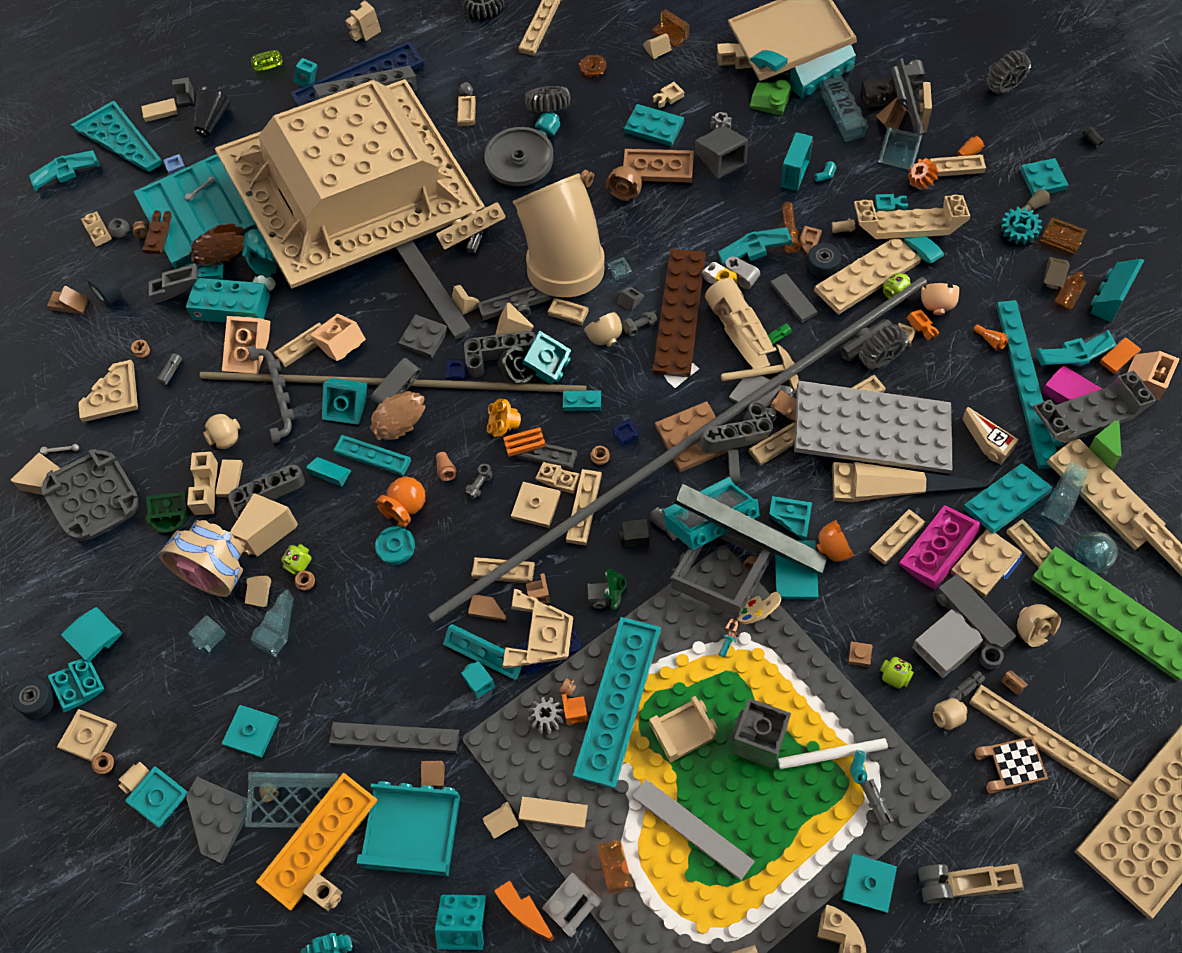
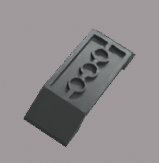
[1032,371,1157,443]

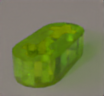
[251,50,283,71]

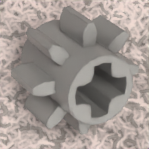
[711,112,731,130]

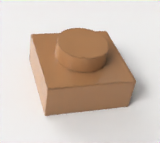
[848,641,872,667]

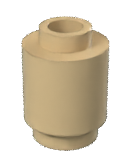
[118,762,150,795]

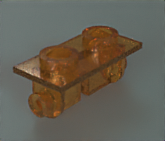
[1054,271,1087,310]

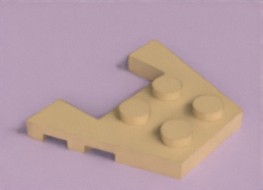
[502,589,573,668]

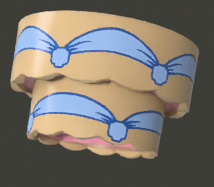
[159,520,244,597]

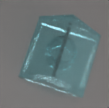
[878,127,922,169]

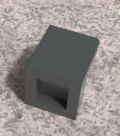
[172,77,194,106]

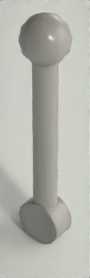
[185,176,215,201]
[40,444,79,455]

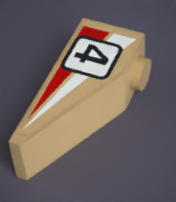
[962,407,1018,465]

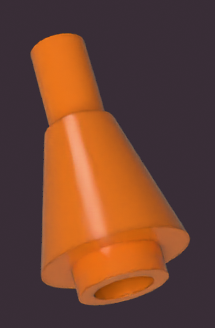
[974,324,1008,351]

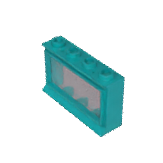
[663,477,760,550]

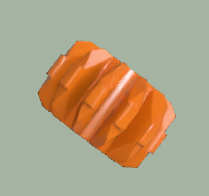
[907,158,939,190]

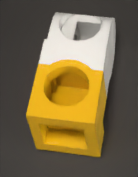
[702,262,738,286]

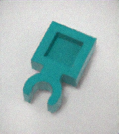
[875,194,908,212]

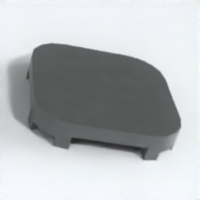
[41,449,139,541]

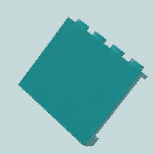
[357,781,460,877]

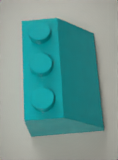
[1090,259,1144,323]

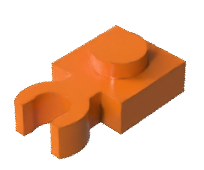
[906,309,939,340]

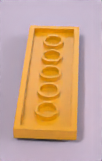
[256,773,378,911]

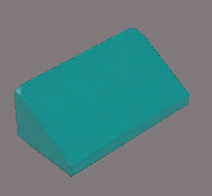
[306,457,351,487]

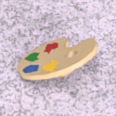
[737,592,781,624]

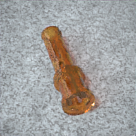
[782,202,800,253]

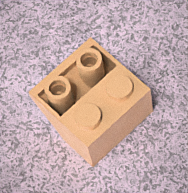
[1127,351,1179,400]

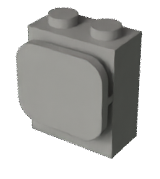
[912,609,983,678]

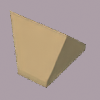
[495,303,534,335]

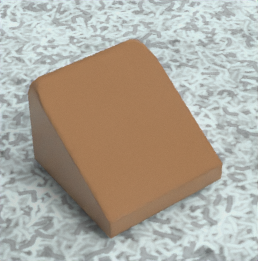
[1001,670,1028,695]
[421,761,445,787]

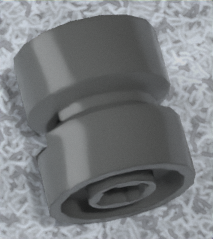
[917,864,954,904]

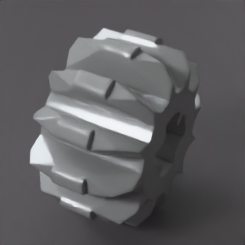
[528,697,564,734]

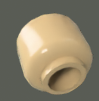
[933,698,967,730]

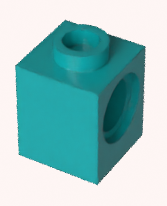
[293,58,318,87]
[461,661,495,699]

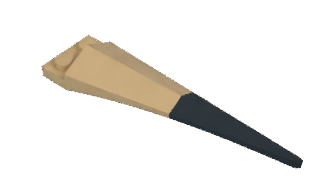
[832,462,994,502]

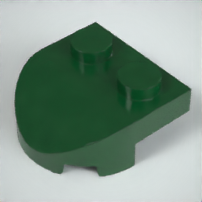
[145,491,189,533]

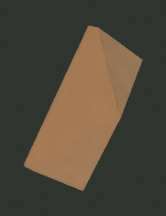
[876,98,907,135]

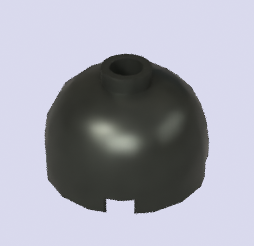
[498,346,535,384]

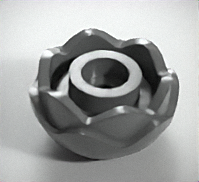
[108,218,130,239]

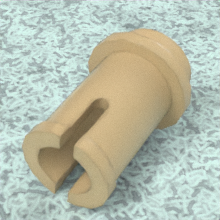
[832,218,855,234]

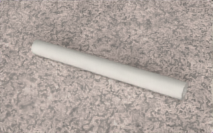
[777,738,888,769]

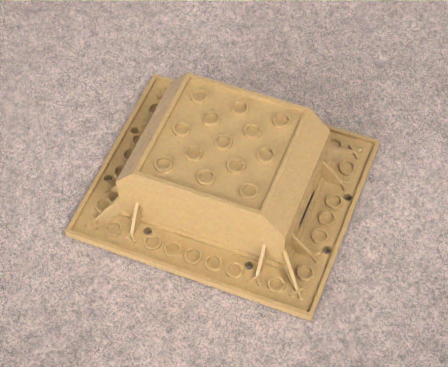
[215,79,485,289]

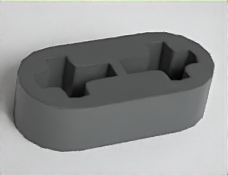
[728,449,740,484]

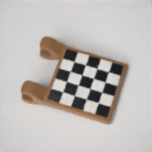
[974,736,1048,794]

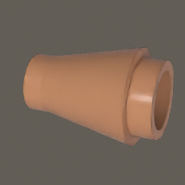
[436,452,456,481]

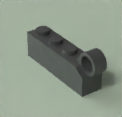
[935,573,1016,670]

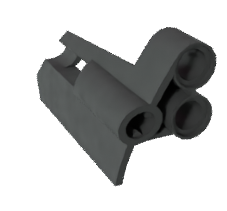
[891,58,926,134]

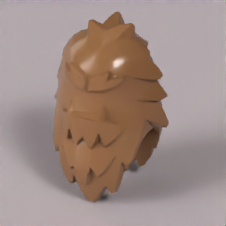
[370,391,425,440]

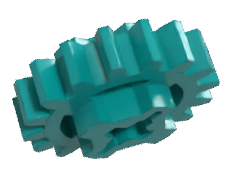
[1000,207,1042,245]
[301,933,353,953]

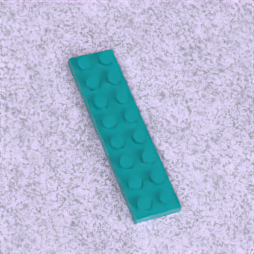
[573,617,661,789]

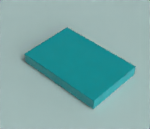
[775,540,818,600]

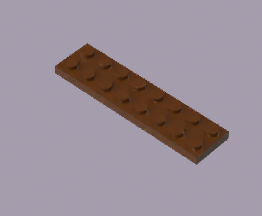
[653,249,706,378]

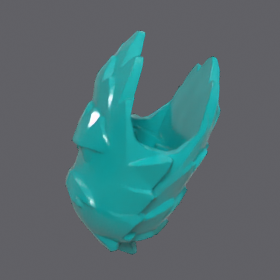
[242,229,277,278]

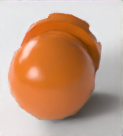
[375,476,426,528]

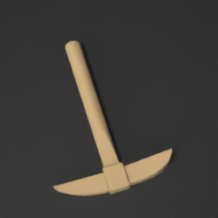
[721,345,799,393]

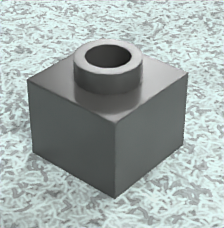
[588,583,610,609]

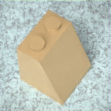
[230,493,298,557]

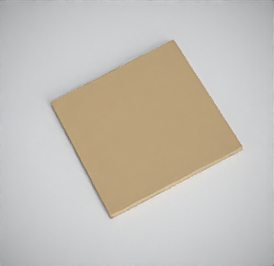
[728,0,857,81]

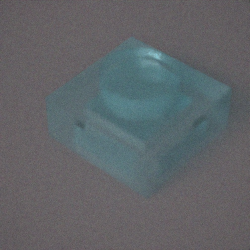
[607,257,632,281]

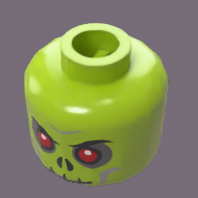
[883,272,910,299]
[281,544,312,575]
[880,657,914,689]

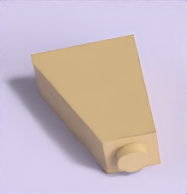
[11,453,60,495]

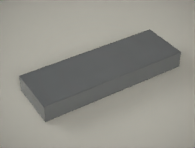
[770,273,817,323]
[516,441,577,470]

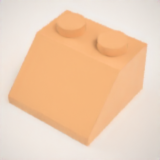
[310,314,366,361]

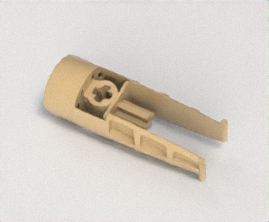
[705,278,776,369]

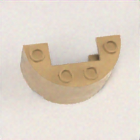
[817,905,866,953]

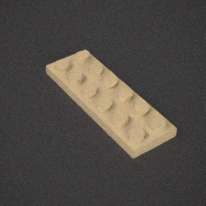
[814,238,922,315]
[1047,439,1166,550]

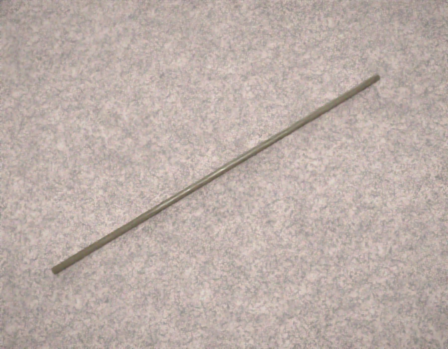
[200,372,587,392]

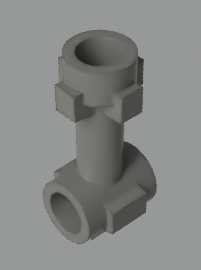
[622,311,657,337]
[465,464,493,499]

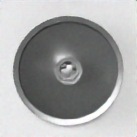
[484,127,554,186]

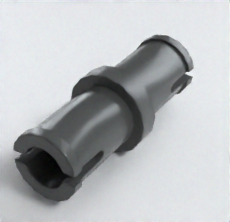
[860,779,894,827]

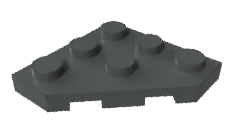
[186,777,255,864]

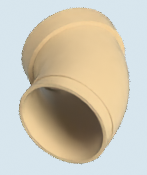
[513,173,604,297]

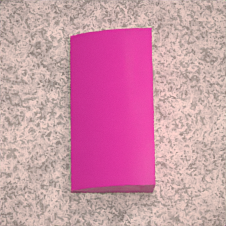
[1042,365,1102,404]
[899,505,980,590]

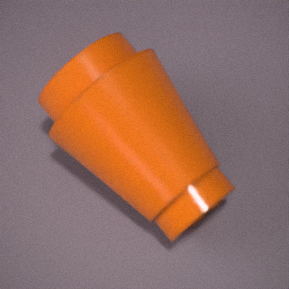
[957,136,984,156]

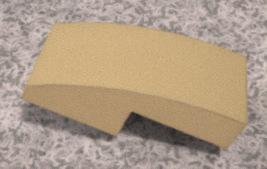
[81,211,112,247]
[536,462,581,494]

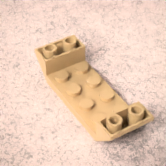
[854,195,970,239]

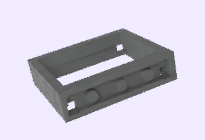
[670,519,774,618]

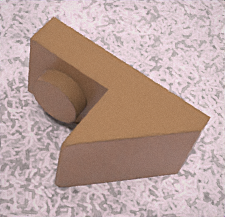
[47,286,89,314]

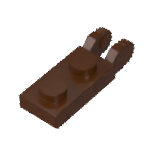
[142,210,172,254]

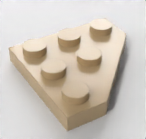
[79,360,138,422]

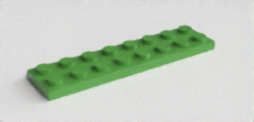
[1031,547,1182,681]

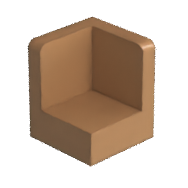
[526,573,550,604]

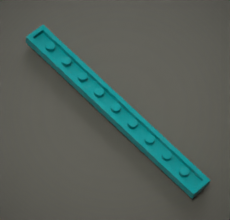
[996,300,1057,469]

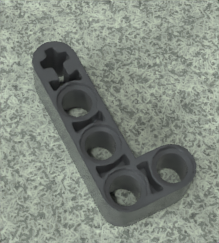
[464,331,536,378]
[698,402,773,453]
[228,465,305,520]

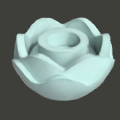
[253,275,276,292]

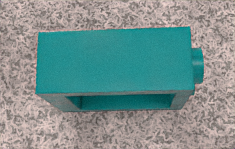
[781,132,813,191]

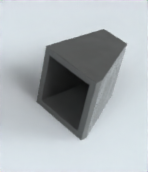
[695,126,748,179]

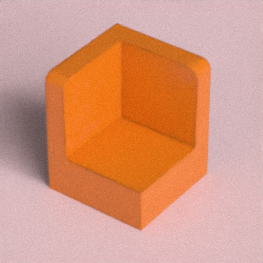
[562,694,588,725]

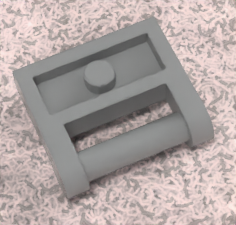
[542,873,602,937]

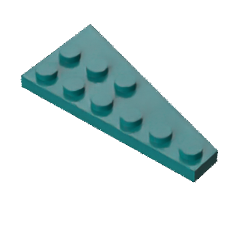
[71,101,163,172]

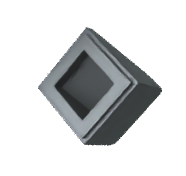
[617,287,644,311]

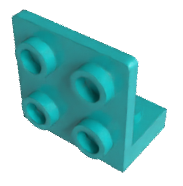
[435,895,486,950]

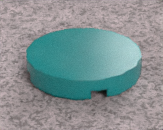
[375,526,415,565]

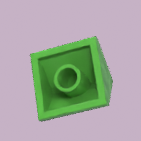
[1089,421,1121,471]

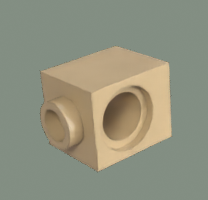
[303,873,343,912]

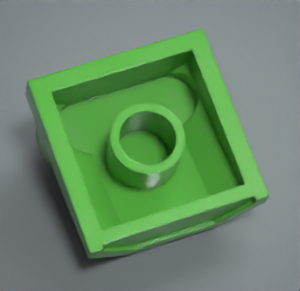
[750,80,792,116]

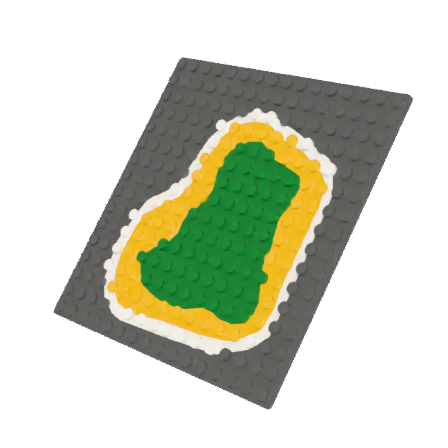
[463,545,951,953]

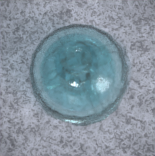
[1074,531,1118,574]

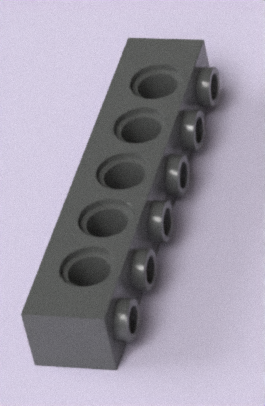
[313,65,417,101]

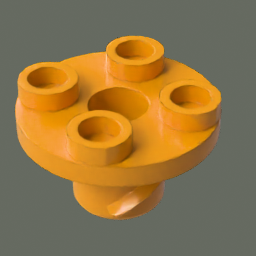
[487,398,521,437]

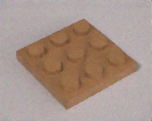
[655,401,731,472]

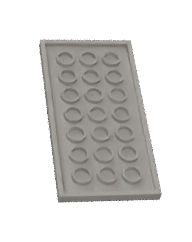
[794,381,952,474]

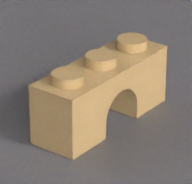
[187,452,218,515]

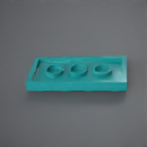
[963,463,1052,534]

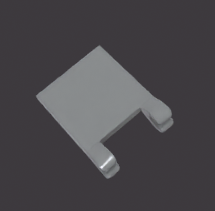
[729,375,793,422]

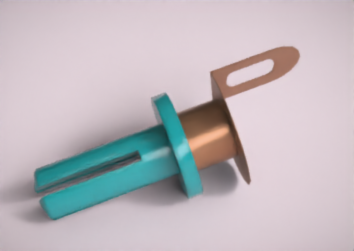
[719,619,740,657]

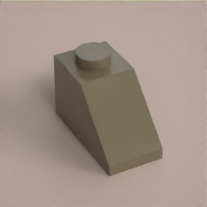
[1043,257,1070,289]

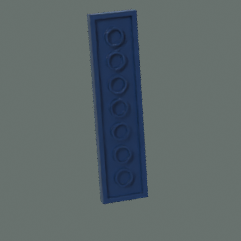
[291,41,424,107]

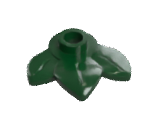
[603,569,626,610]

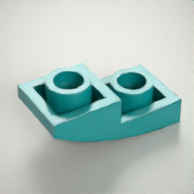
[750,50,788,72]
[904,236,944,263]

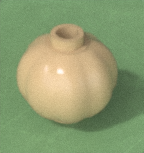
[203,414,241,449]

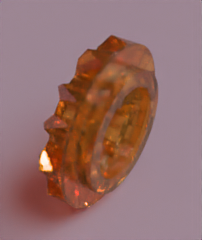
[580,55,606,77]

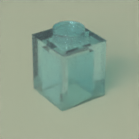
[189,615,226,652]

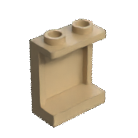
[649,696,718,763]

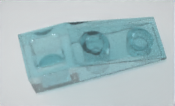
[1040,461,1089,526]
[250,589,293,657]

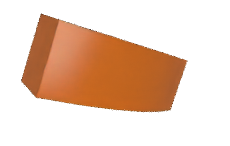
[494,881,554,942]

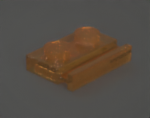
[1041,217,1087,254]

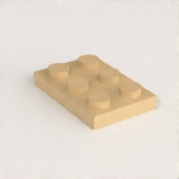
[950,529,1022,598]

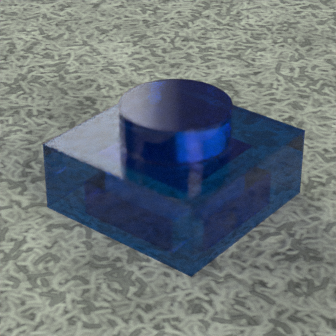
[446,360,466,380]
[612,419,639,445]

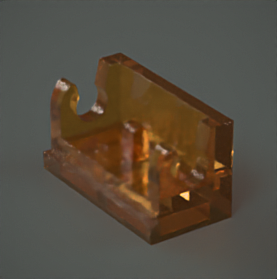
[597,840,633,894]

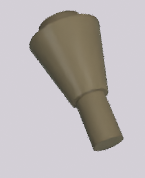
[1020,189,1050,212]

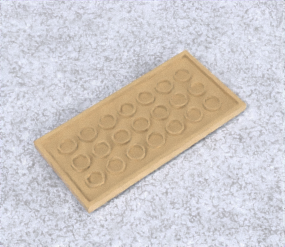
[1074,725,1182,920]

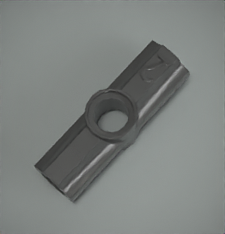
[840,319,892,361]

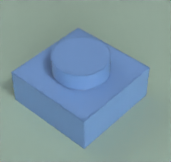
[164,154,185,175]

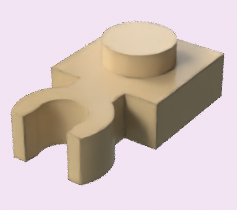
[653,82,684,108]

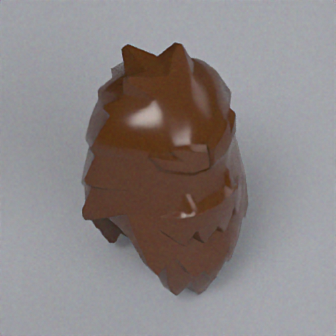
[189,223,244,267]

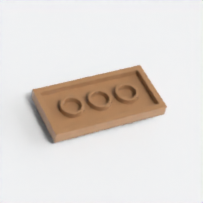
[623,149,694,182]

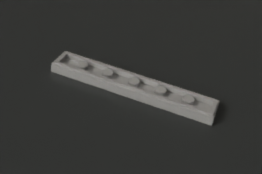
[633,779,755,881]

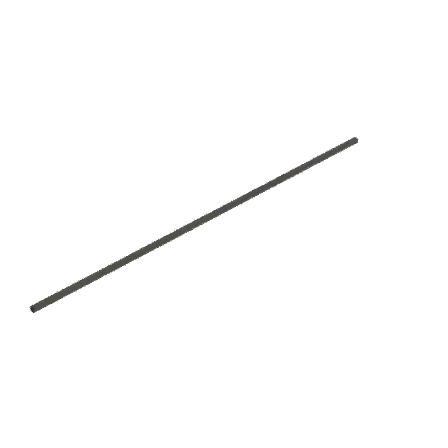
[428,277,927,623]

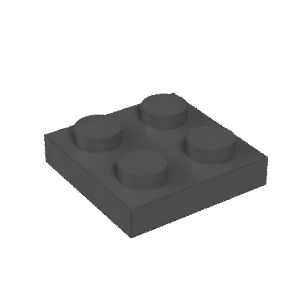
[398,314,449,358]

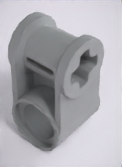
[725,257,760,289]

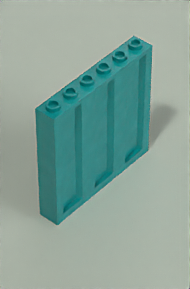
[134,154,258,269]

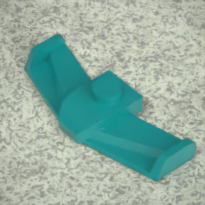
[29,150,100,191]
[718,227,793,268]
[1036,330,1117,366]

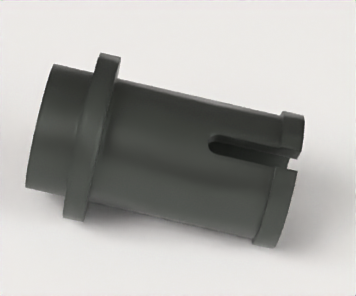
[1082,126,1105,148]

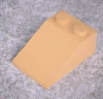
[222,316,270,374]

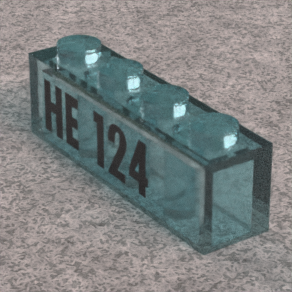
[821,76,868,142]

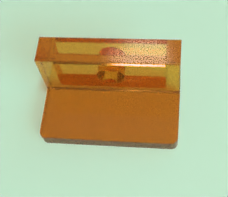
[653,9,689,47]

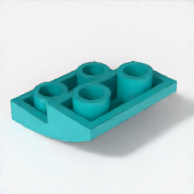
[61,607,122,662]
[48,658,104,713]

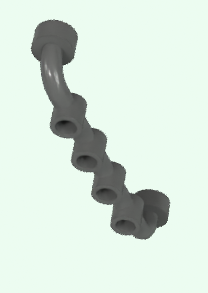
[248,345,294,444]

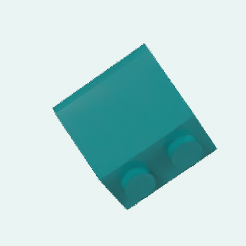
[322,378,367,425]

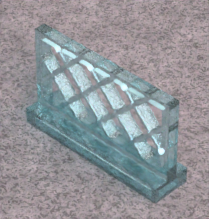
[245,772,339,828]

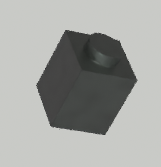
[619,519,649,548]

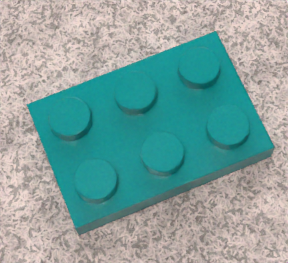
[624,104,684,147]

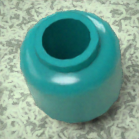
[535,112,560,137]

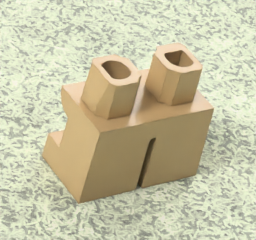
[345,1,381,41]

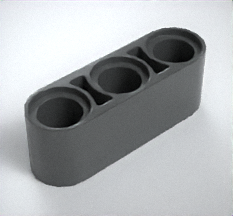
[371,358,421,405]

